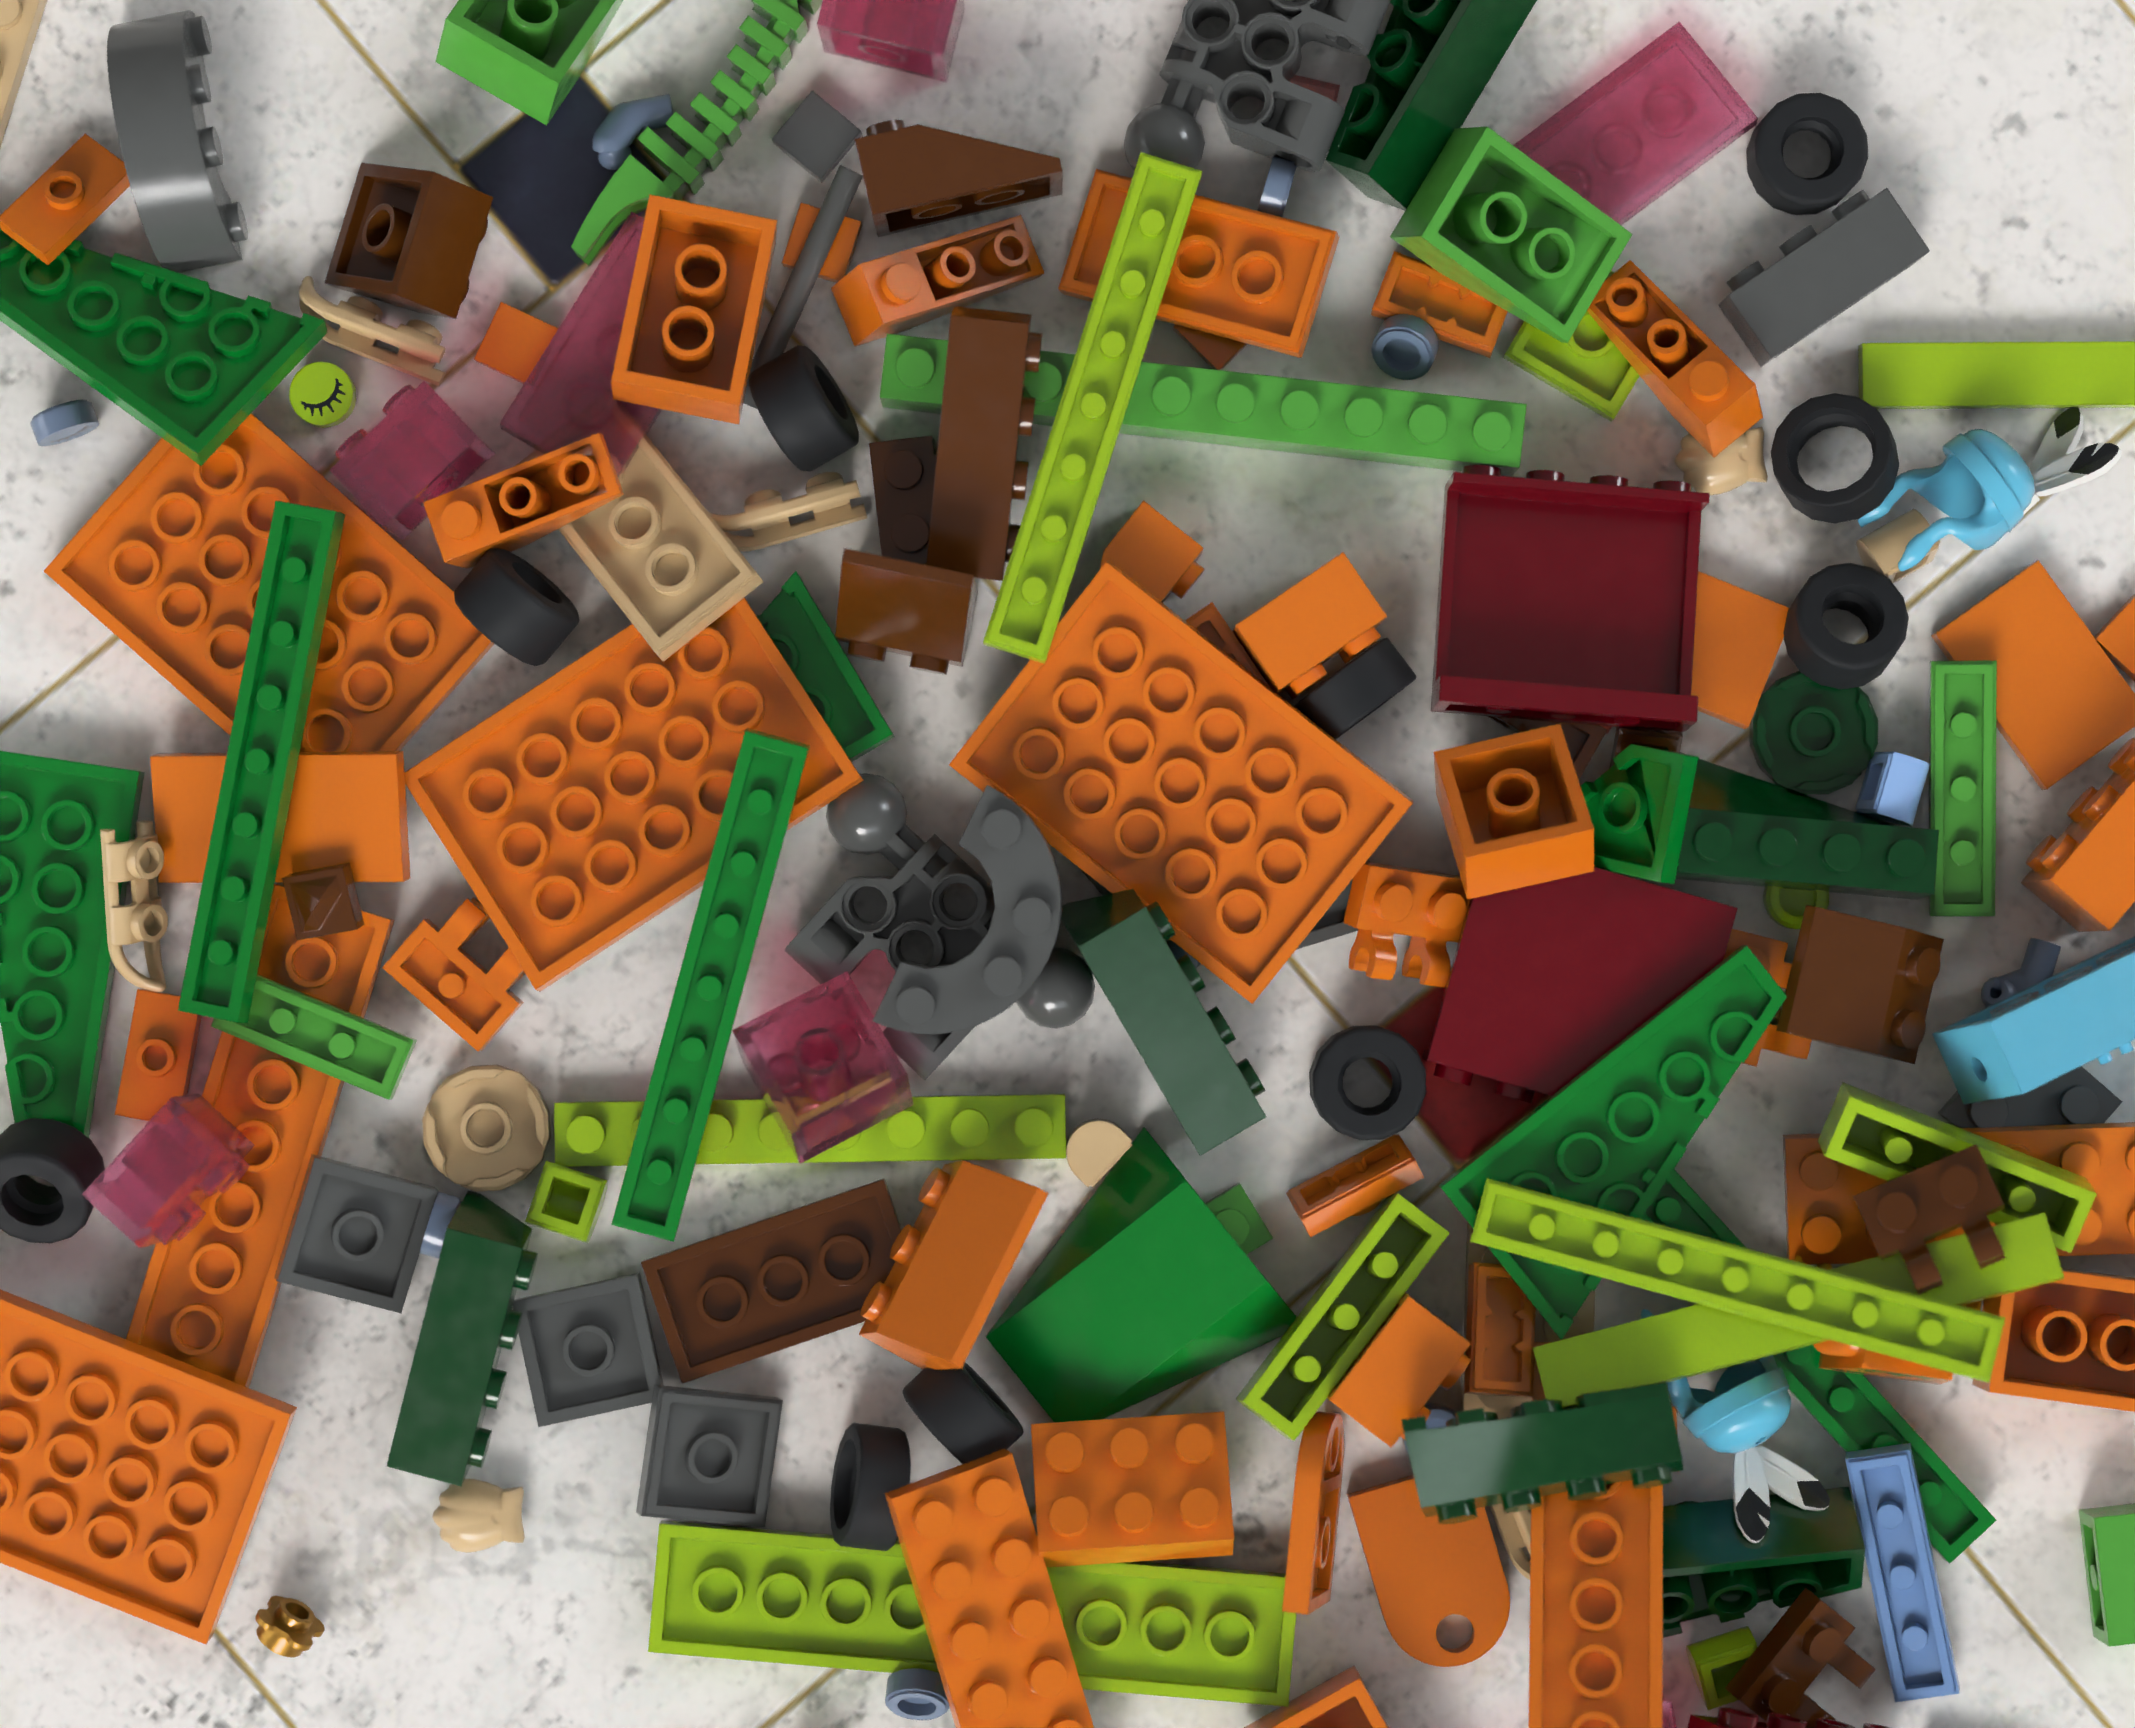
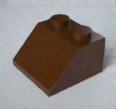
[324,163,493,319]
[1777,905,1944,1064]

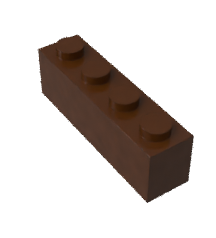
[926,306,1042,581]

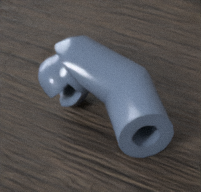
[592,94,674,170]
[1981,938,2061,1008]

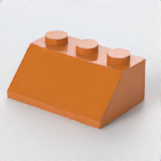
[859,1160,1049,1370]

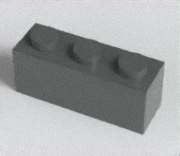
[1719,188,1930,367]

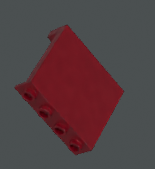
[1431,465,1710,732]
[1422,867,1738,1103]

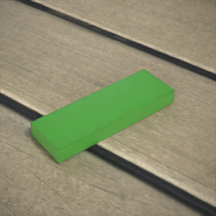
[211,974,417,1100]

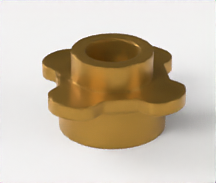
[255,1596,325,1657]

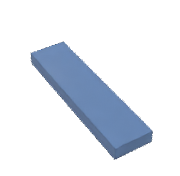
[1845,1443,1960,1702]

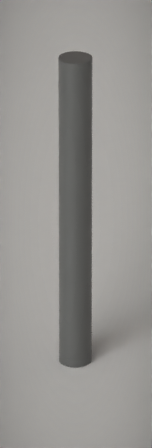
[744,165,863,409]

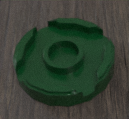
[1749,671,1878,795]

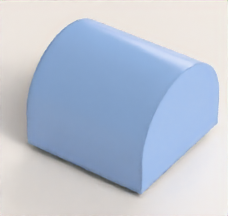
[1855,751,1930,826]

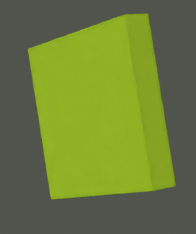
[1503,271,1639,422]

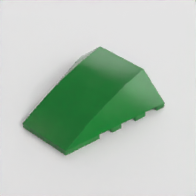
[986,1127,1297,1422]

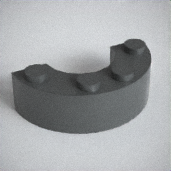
[107,10,248,273]
[872,785,1062,1034]

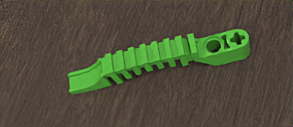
[571,0,823,267]

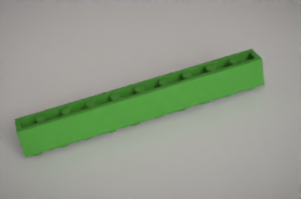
[880,334,1527,477]

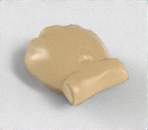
[1675,427,1768,495]
[432,1479,525,1553]

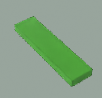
[1929,660,1997,916]

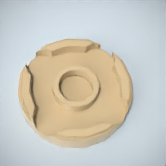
[422,1065,551,1192]

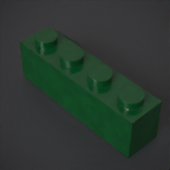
[1325,0,1537,211]
[1675,752,1939,900]
[1061,889,1266,1156]
[386,1190,538,1486]
[1401,1382,1684,1524]
[1663,1487,1865,1638]

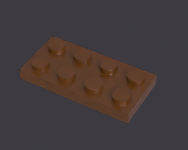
[641,1178,902,1384]

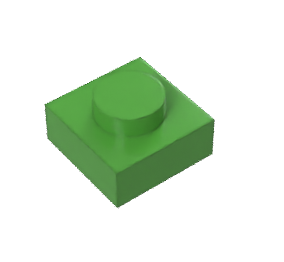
[1205,1183,1273,1255]

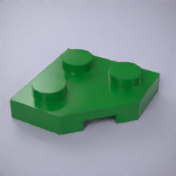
[1580,744,1699,884]

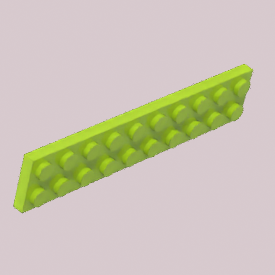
[648,1520,1296,1707]

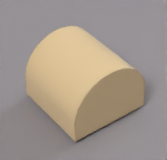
[1856,509,1940,583]
[1066,1119,1132,1188]

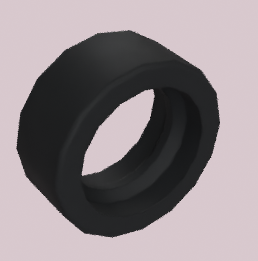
[1771,393,1899,524]
[1294,638,1416,739]
[830,1423,911,1551]

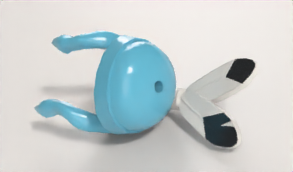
[1858,407,2122,571]
[1641,1309,1830,1543]

